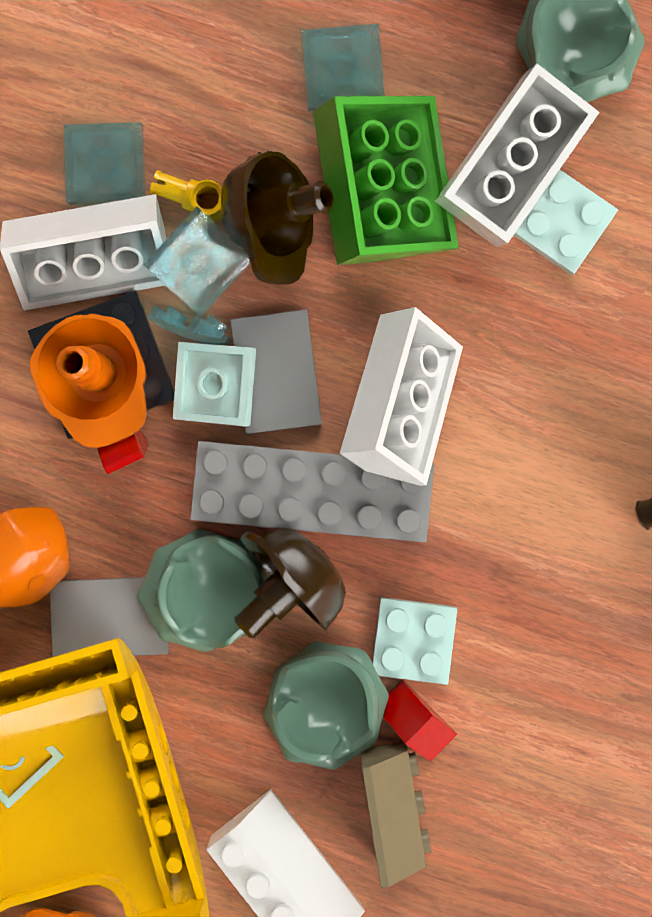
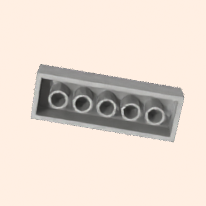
[190,441,434,543]

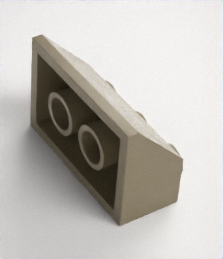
[361,742,431,888]

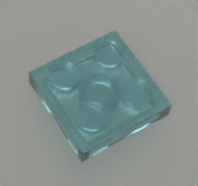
[302,23,385,111]
[64,122,145,205]
[143,206,250,317]

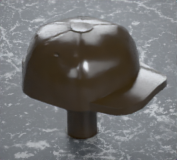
[221,151,334,285]
[234,528,346,639]

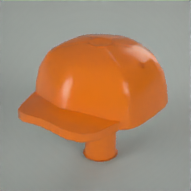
[29,314,147,448]
[0,507,70,608]

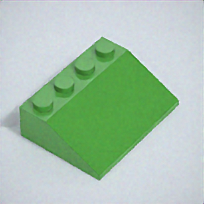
[313,96,459,265]

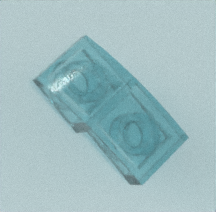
[147,305,232,346]

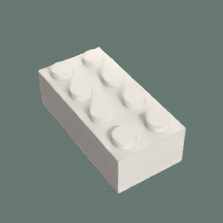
[435,64,600,247]

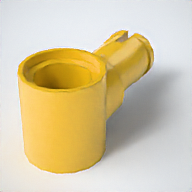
[150,170,222,222]

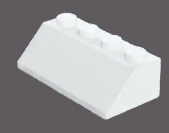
[0,194,174,311]
[340,307,463,486]
[206,789,365,917]

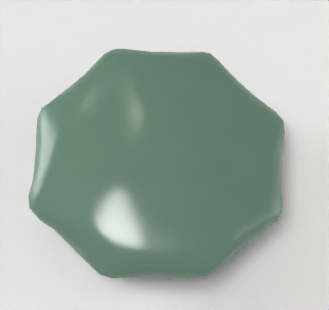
[516,0,645,102]
[137,529,268,652]
[264,641,389,770]

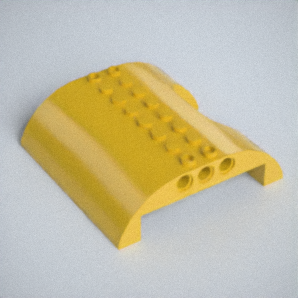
[0,637,210,917]

